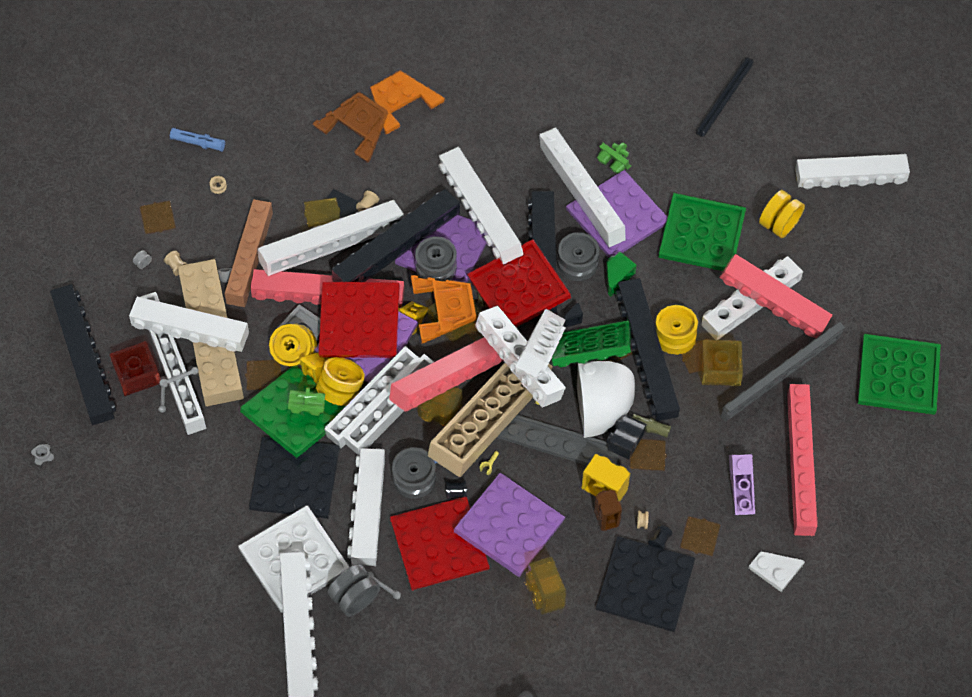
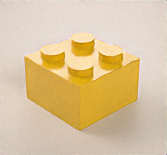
[582,454,630,502]

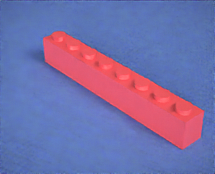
[251,269,405,309]
[389,337,504,412]
[787,384,817,536]

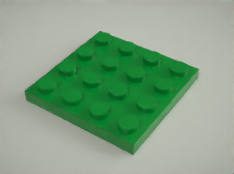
[659,193,746,271]
[552,320,631,367]
[857,334,941,415]
[240,366,346,458]

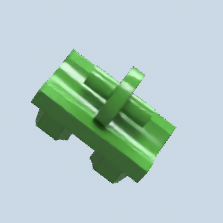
[597,143,631,174]
[288,387,325,416]

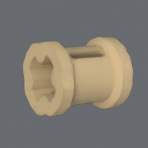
[356,191,379,212]
[164,251,187,276]

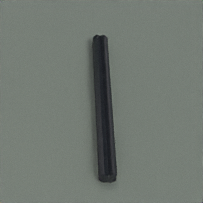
[696,57,754,137]

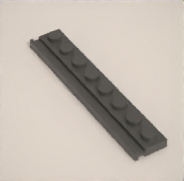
[720,322,845,422]
[496,415,619,466]

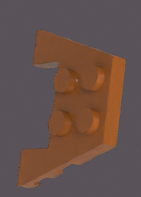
[313,92,388,163]

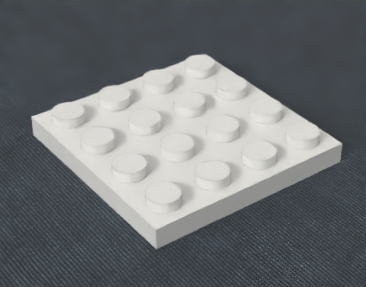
[238,506,350,613]

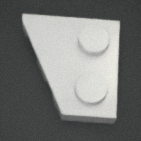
[749,552,804,592]

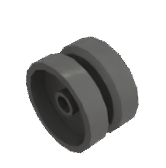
[558,233,599,281]
[415,237,457,282]
[392,447,436,499]
[328,564,380,617]

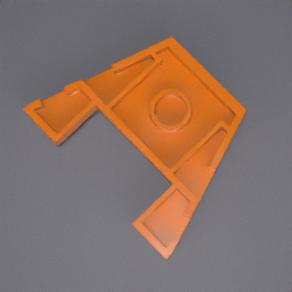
[371,71,444,135]
[411,275,476,343]

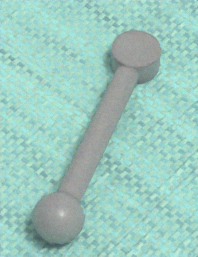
[160,367,199,388]
[158,376,167,413]
[368,572,401,599]

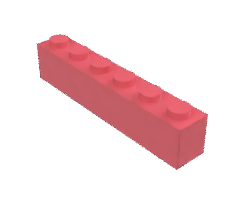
[720,254,832,338]

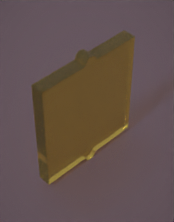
[304,198,340,227]

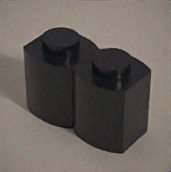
[606,415,647,459]

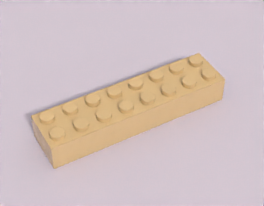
[178,259,244,406]
[428,363,553,477]

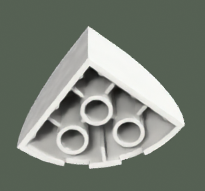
[577,361,635,438]

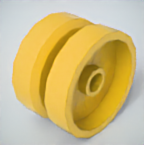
[759,190,805,238]
[655,305,698,355]
[269,324,317,366]
[316,357,365,406]

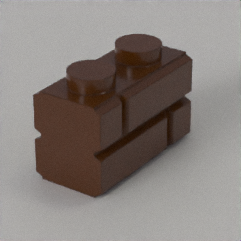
[594,490,622,531]

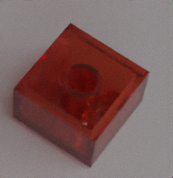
[109,341,160,396]

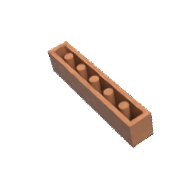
[225,199,273,307]

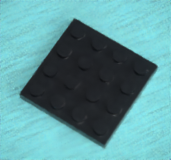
[249,437,340,519]
[596,536,695,632]

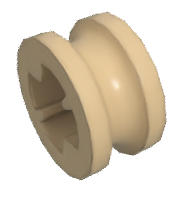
[210,176,227,194]
[637,511,648,529]

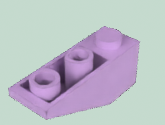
[729,454,755,515]

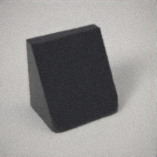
[564,303,583,327]

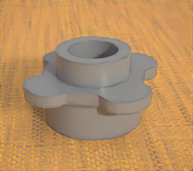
[31,444,54,465]

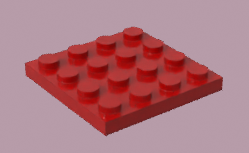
[467,240,571,327]
[319,282,400,358]
[390,497,489,590]

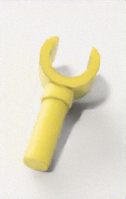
[480,451,499,475]

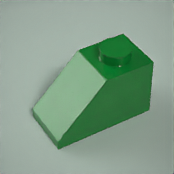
[606,252,637,297]

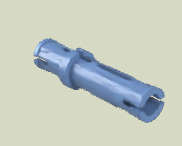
[170,128,225,151]

